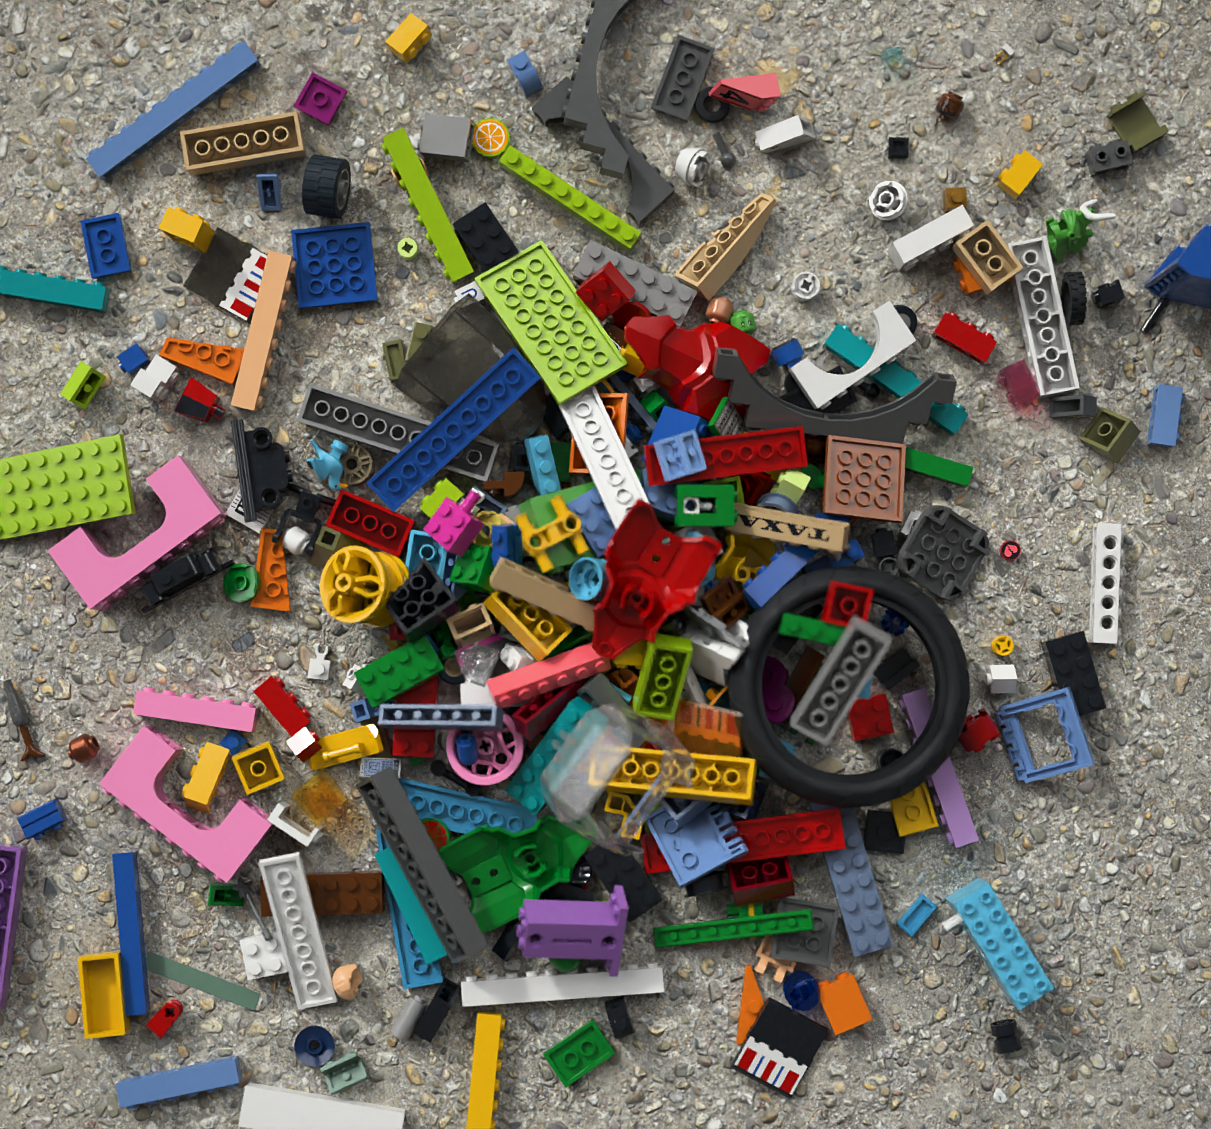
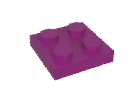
[294,72,348,126]

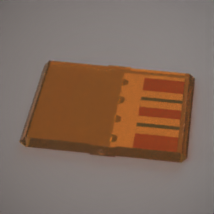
[673,698,743,758]

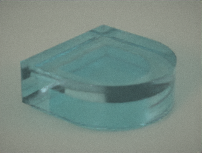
[881,47,903,59]

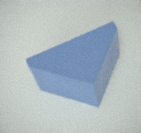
[257,174,281,211]

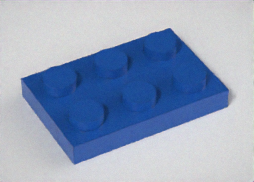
[80,213,132,279]

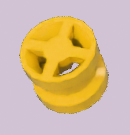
[991,636,1014,656]

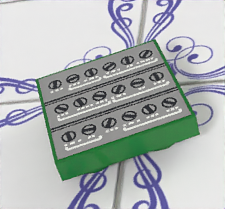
[708,397,746,437]

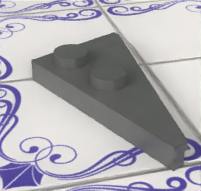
[682,605,751,650]

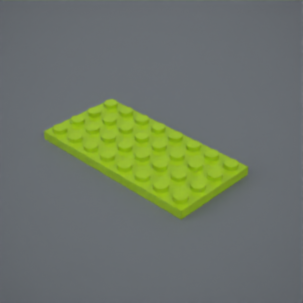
[474,240,628,406]
[0,434,136,541]

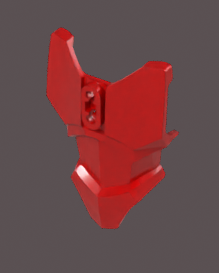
[624,315,770,422]
[592,498,722,659]

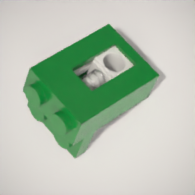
[674,485,738,528]

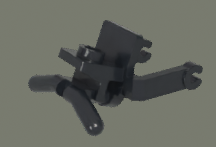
[272,483,337,557]

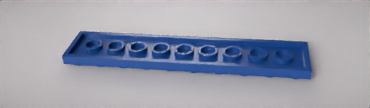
[366,347,541,512]

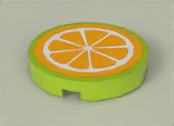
[472,118,510,158]

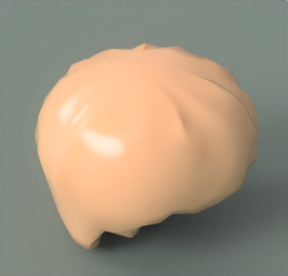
[332,964,363,1000]

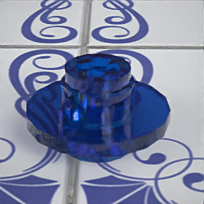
[783,971,820,1011]

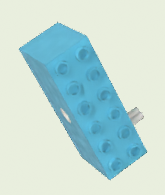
[942,877,1054,1010]

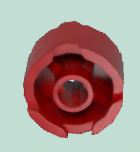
[958,709,1000,753]

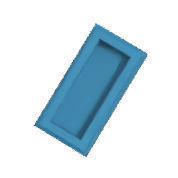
[896,893,938,937]

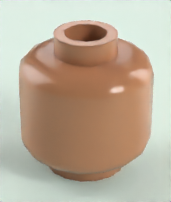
[705,296,734,324]

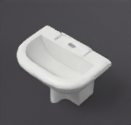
[682,620,749,686]

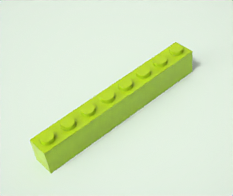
[381,127,474,283]
[499,145,641,253]

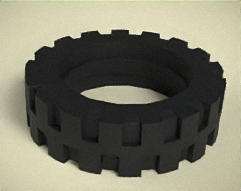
[1061,272,1087,325]

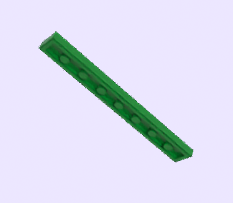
[653,909,815,948]

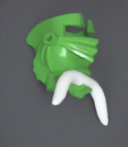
[1045,199,1116,263]

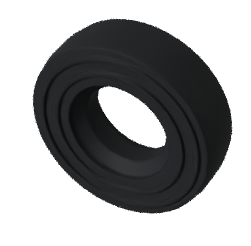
[695,87,731,123]

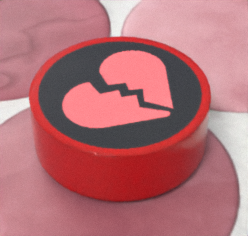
[999,541,1021,561]

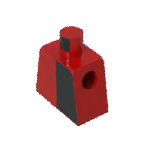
[174,377,226,422]

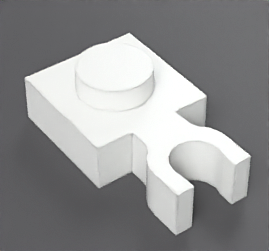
[308,645,331,680]

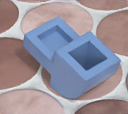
[507,51,543,98]
[350,698,393,723]

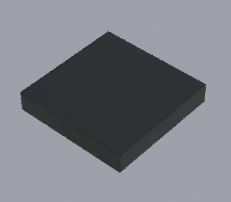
[864,809,905,854]

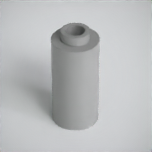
[390,994,428,1041]

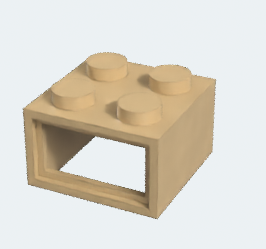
[446,603,497,649]

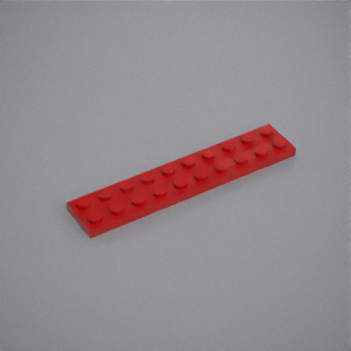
[640,808,846,874]

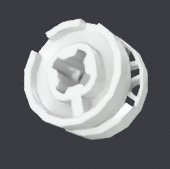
[791,272,820,302]

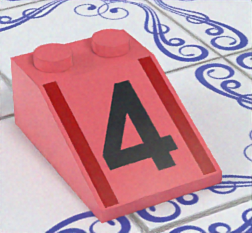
[709,73,781,112]

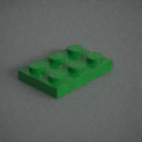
[543,1019,615,1088]

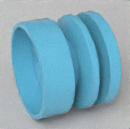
[568,557,610,601]

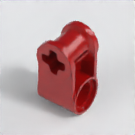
[145,999,183,1039]

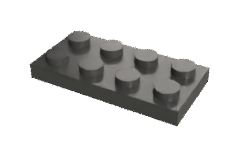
[651,35,715,122]

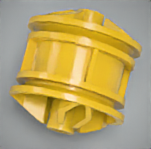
[320,546,410,627]

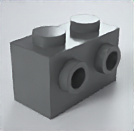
[1085,139,1133,177]

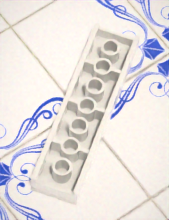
[1007,235,1080,399]
[238,1082,406,1129]

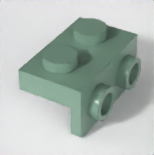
[320,1052,370,1095]

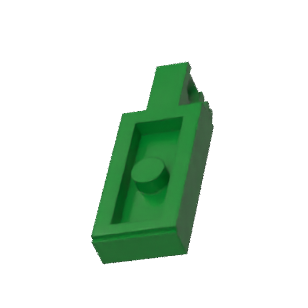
[434,620,456,660]

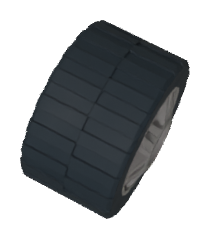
[302,155,351,219]

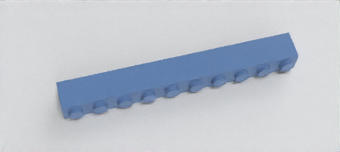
[86,41,261,182]

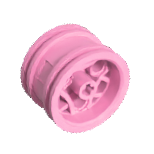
[446,711,525,785]

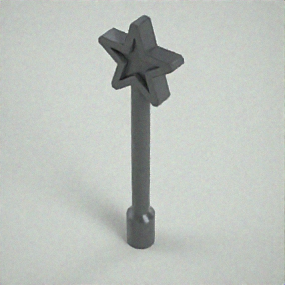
[232,877,273,941]

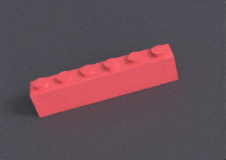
[486,642,611,709]

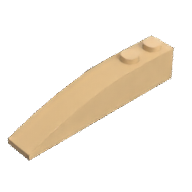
[674,193,776,301]

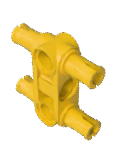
[515,495,589,573]

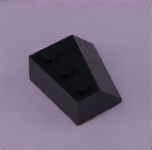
[384,557,461,644]

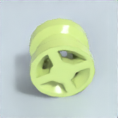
[398,238,418,260]

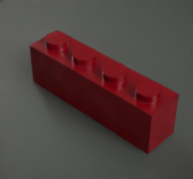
[512,679,585,740]

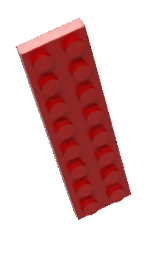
[643,426,808,486]

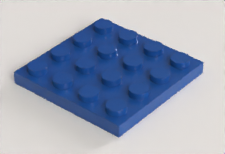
[291,222,378,309]

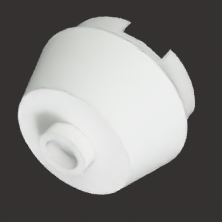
[675,148,712,187]
[869,181,908,220]

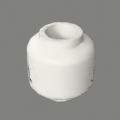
[282,526,312,556]

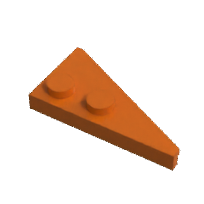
[736,964,764,1045]

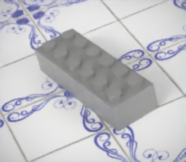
[573,239,698,327]
[790,615,891,746]

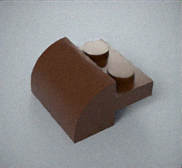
[484,471,526,500]
[699,574,750,631]

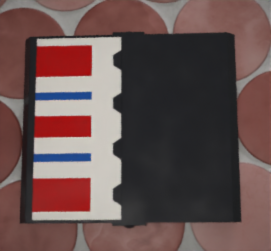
[730,997,828,1099]

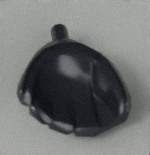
[568,857,592,886]

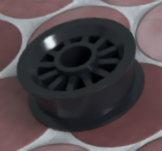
[684,871,727,897]

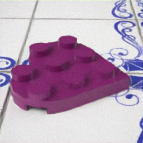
[762,656,796,723]

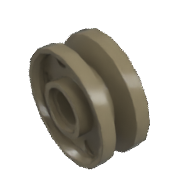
[340,443,375,487]

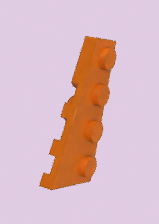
[159,337,245,386]
[251,528,291,612]

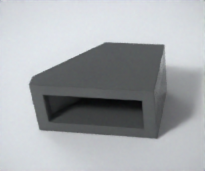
[1049,394,1097,418]

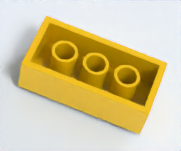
[483,590,573,662]

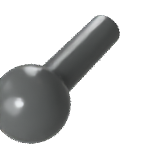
[712,132,736,168]

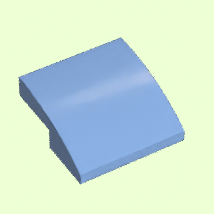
[653,430,707,482]

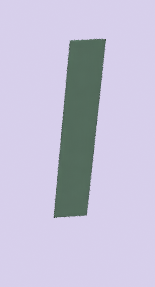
[146,951,260,1010]

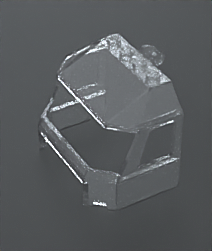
[540,703,695,856]

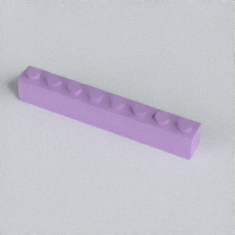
[898,688,979,848]

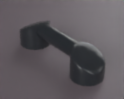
[430,760,481,796]

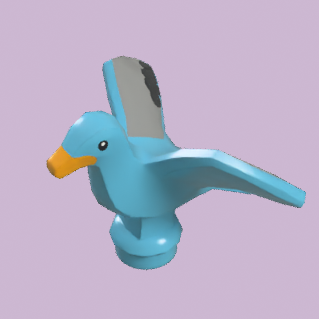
[306,439,349,490]

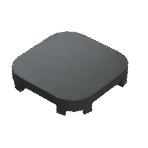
[898,505,991,600]

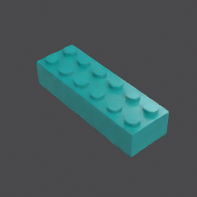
[505,696,610,816]

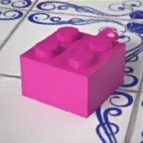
[423,490,485,557]

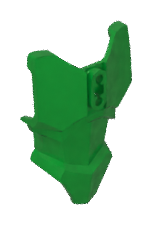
[437,815,595,933]

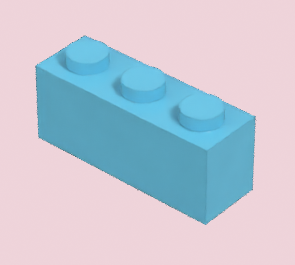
[523,434,561,496]

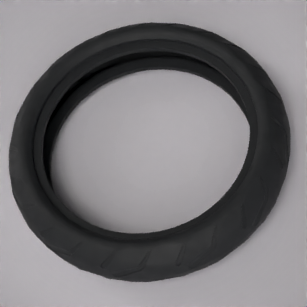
[728,566,970,808]

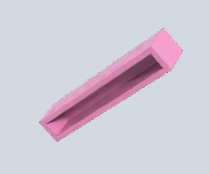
[133,687,259,732]

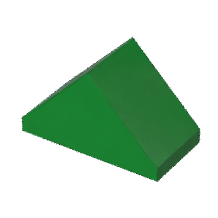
[208,882,245,906]

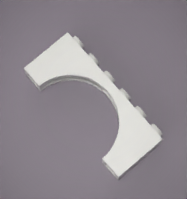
[788,301,916,410]

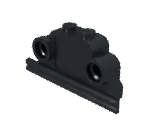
[231,419,294,523]
[141,548,236,613]

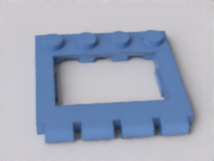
[995,686,1095,783]

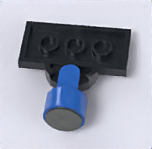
[771,337,857,413]

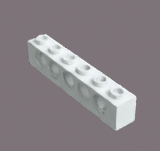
[1089,523,1124,644]

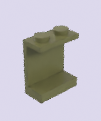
[1106,91,1169,155]

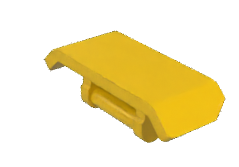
[308,723,383,771]

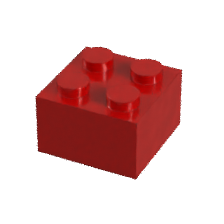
[575,261,636,322]
[821,581,874,626]
[847,693,894,741]

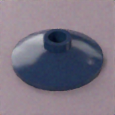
[294,1025,335,1067]

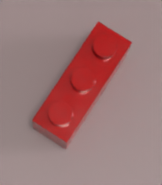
[931,312,997,365]
[253,676,312,737]

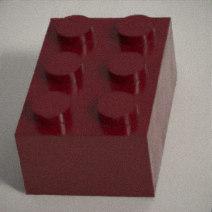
[727,856,795,907]

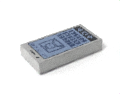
[360,757,402,780]

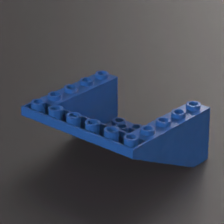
[1145,224,1211,309]

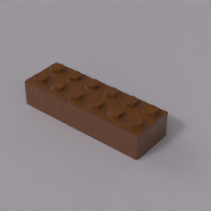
[260,870,385,917]

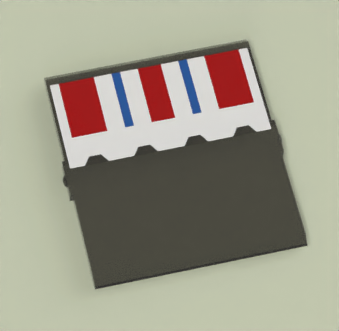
[183,227,267,324]

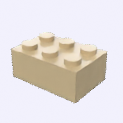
[952,220,1024,295]

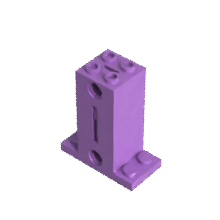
[516,885,628,977]

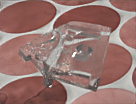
[454,642,501,687]

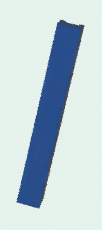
[112,851,150,1016]

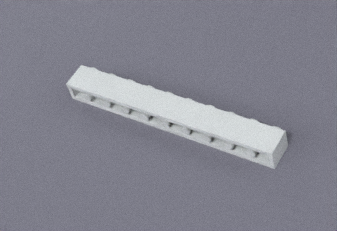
[461,962,664,1007]

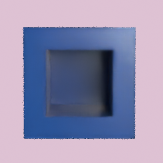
[117,343,151,376]

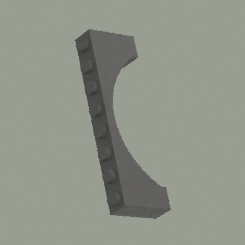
[532,76,674,226]

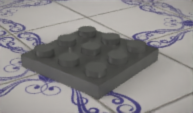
[770,898,839,967]

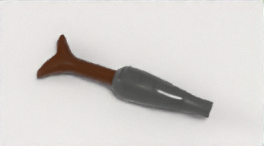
[3,679,46,761]

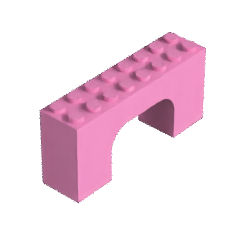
[48,455,228,611]
[99,725,275,883]

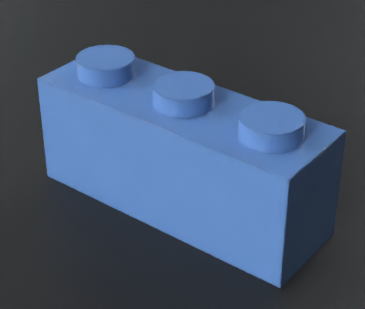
[1147,384,1185,448]

